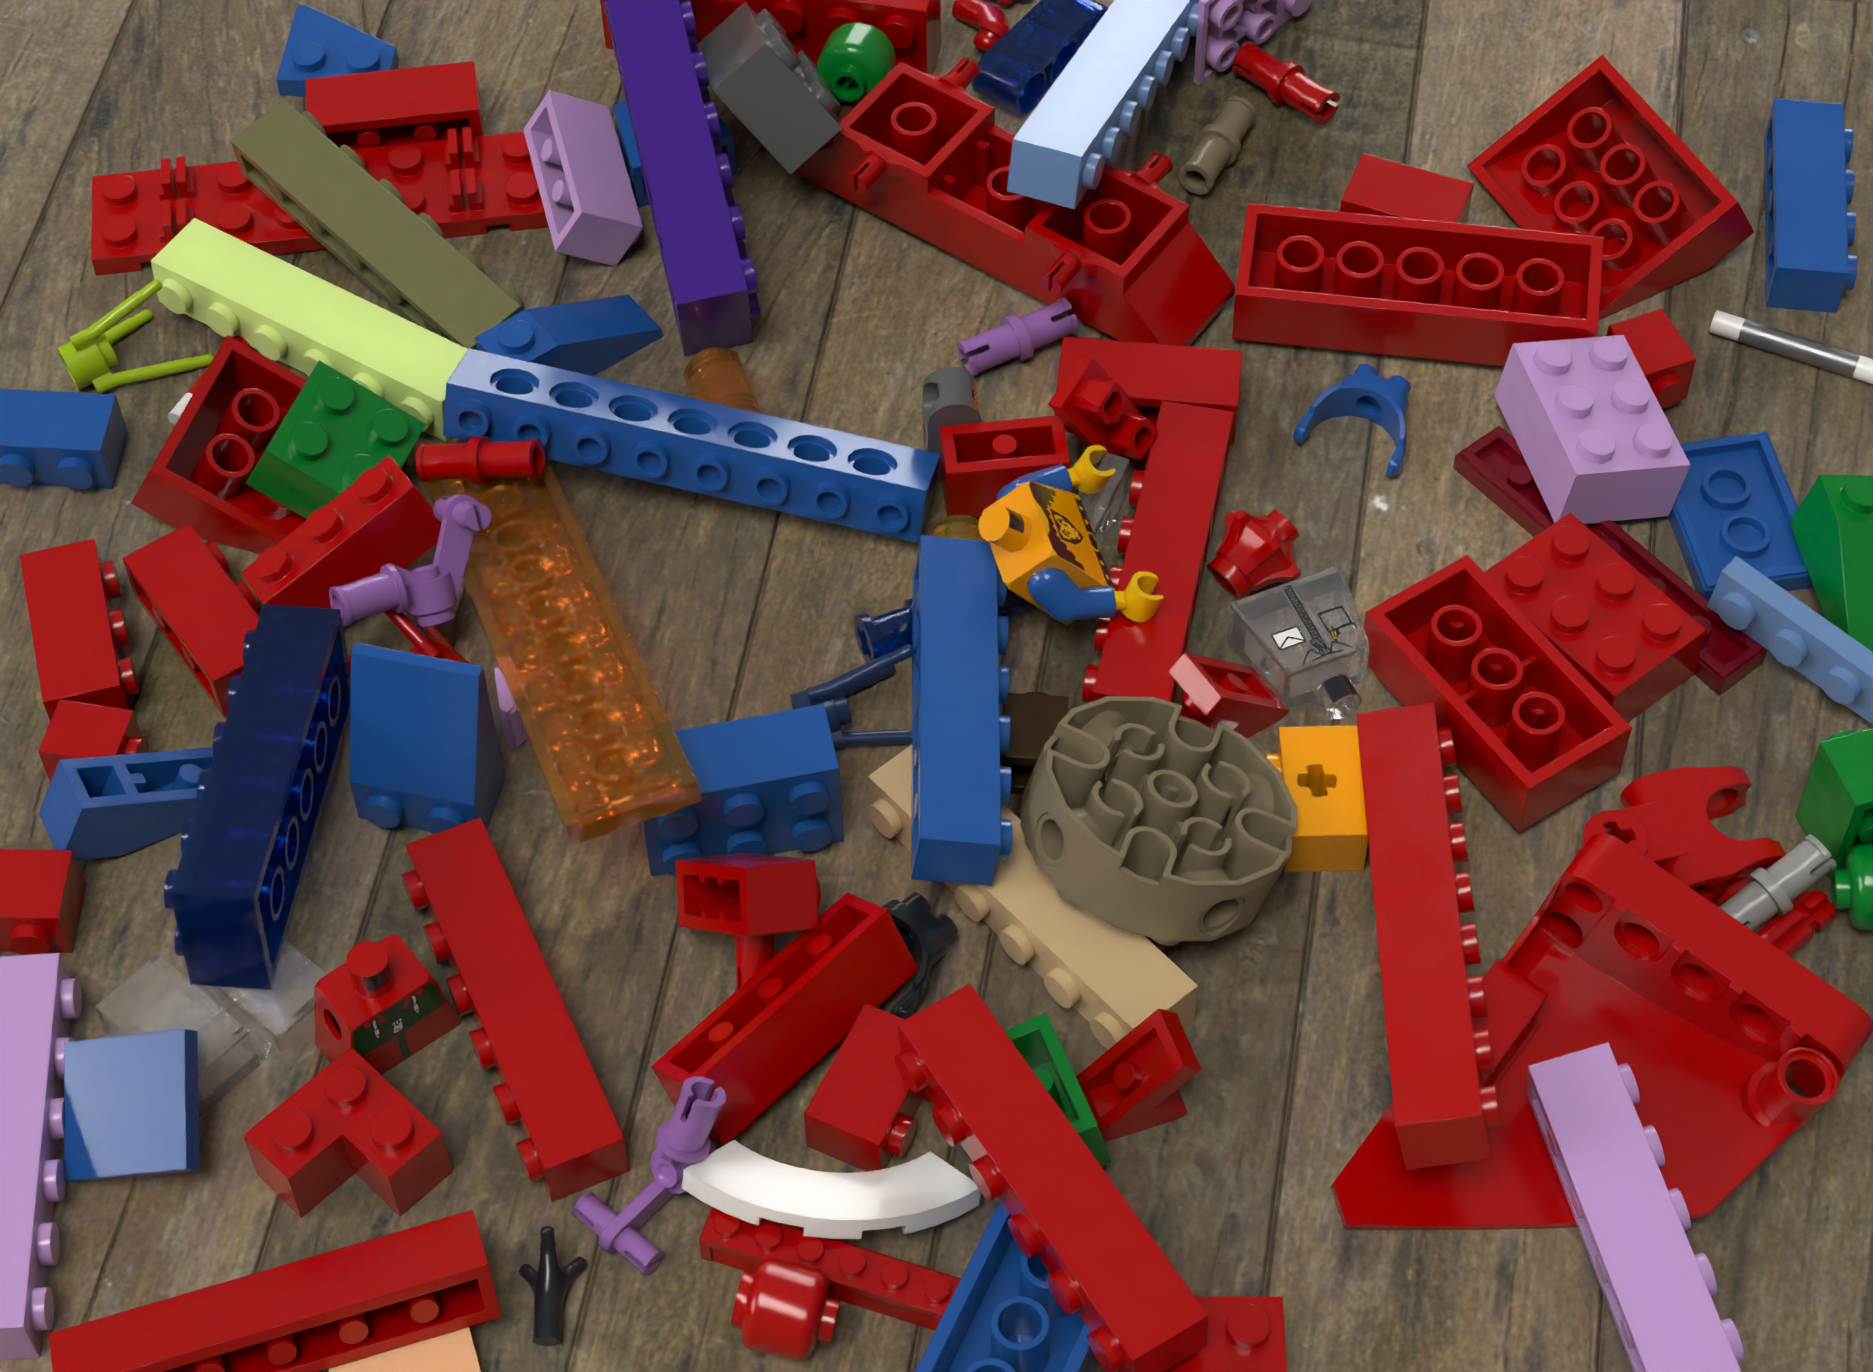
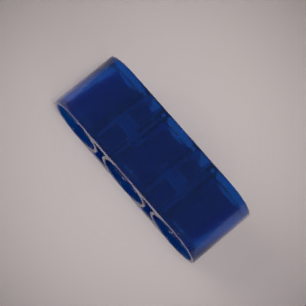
[972,0,1109,116]

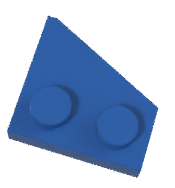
[276,5,399,97]

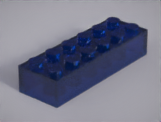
[164,604,351,990]

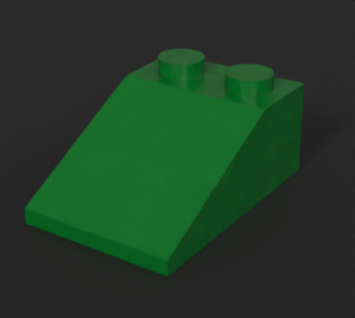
[1789,475,1873,652]

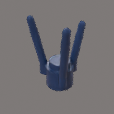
[790,644,915,749]

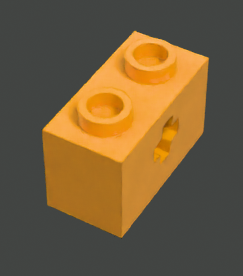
[1265,725,1368,872]

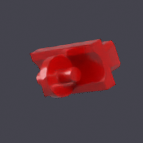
[1048,355,1158,470]

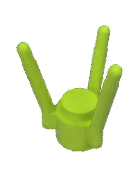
[56,279,214,394]

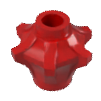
[1207,509,1302,601]

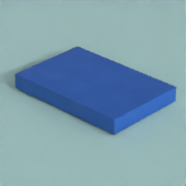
[1668,431,1814,601]

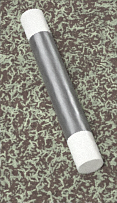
[1709,310,1873,384]

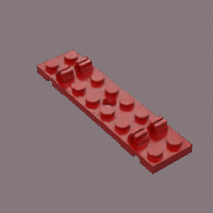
[91,127,549,276]

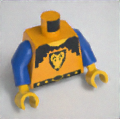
[978,445,1164,625]

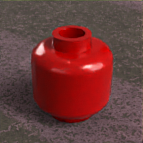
[731,1258,841,1361]

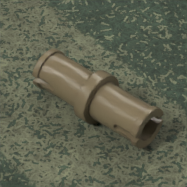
[1178,96,1257,195]

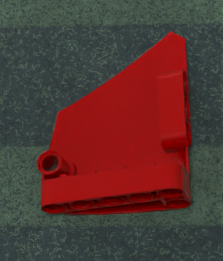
[1331,833,1873,1230]

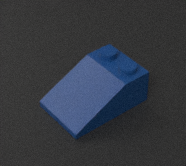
[349,642,506,834]

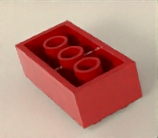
[1359,555,1632,832]

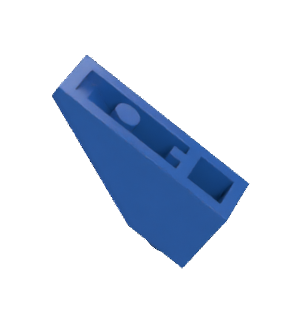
[475,295,663,376]
[39,745,263,860]

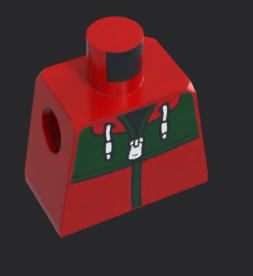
[314,934,461,1075]

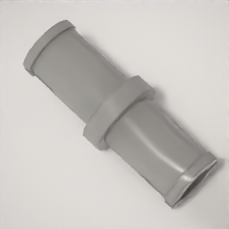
[1719,834,1837,931]

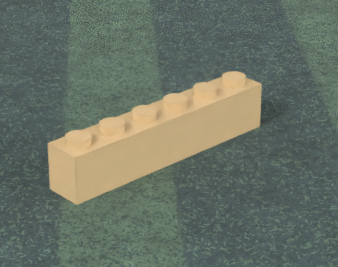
[867,744,1198,1050]

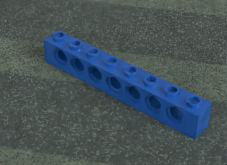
[443,348,941,542]

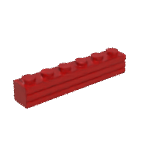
[699,1207,961,1331]

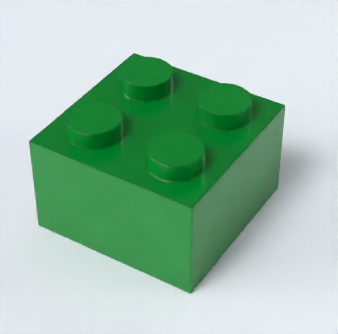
[246,360,426,519]

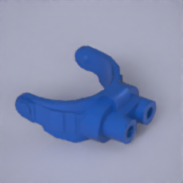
[1293,364,1411,478]

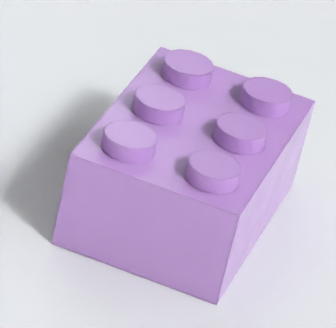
[1494,335,1691,524]

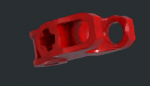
[1575,766,1786,907]

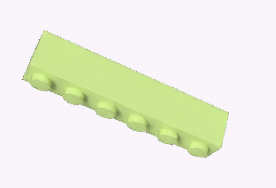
[151,218,468,442]

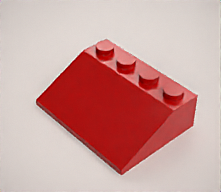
[1467,55,1754,320]

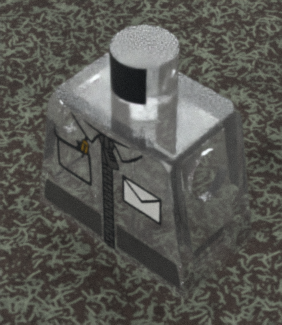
[1227,565,1370,719]

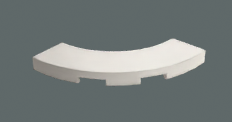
[682,1140,981,1239]

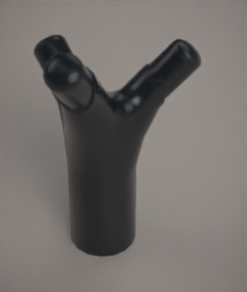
[519,1226,587,1346]

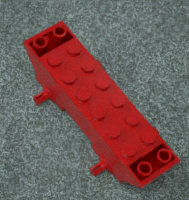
[794,57,1235,346]

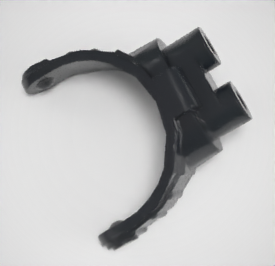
[882,892,958,1019]

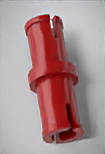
[1232,42,1340,125]
[415,436,546,485]

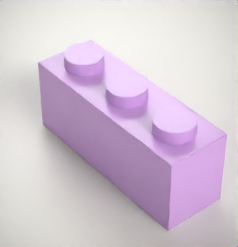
[523,90,643,266]

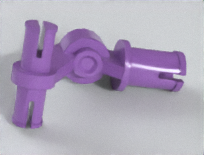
[329,494,492,627]
[572,1076,726,1276]

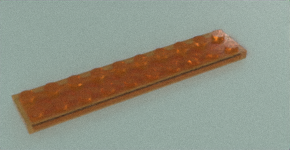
[413,439,702,846]

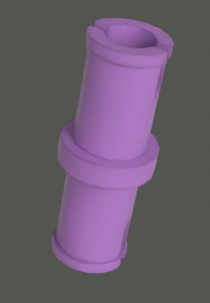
[956,297,1079,377]

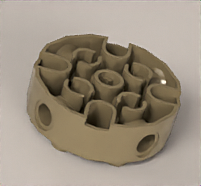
[1020,696,1297,946]

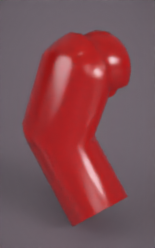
[952,0,1012,57]

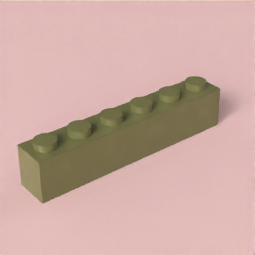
[231,99,525,350]

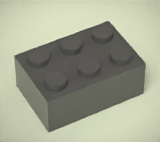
[697,2,842,174]

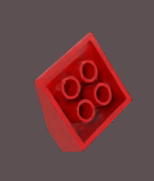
[131,335,307,554]

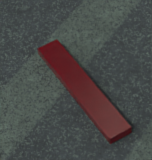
[1453,426,1767,696]

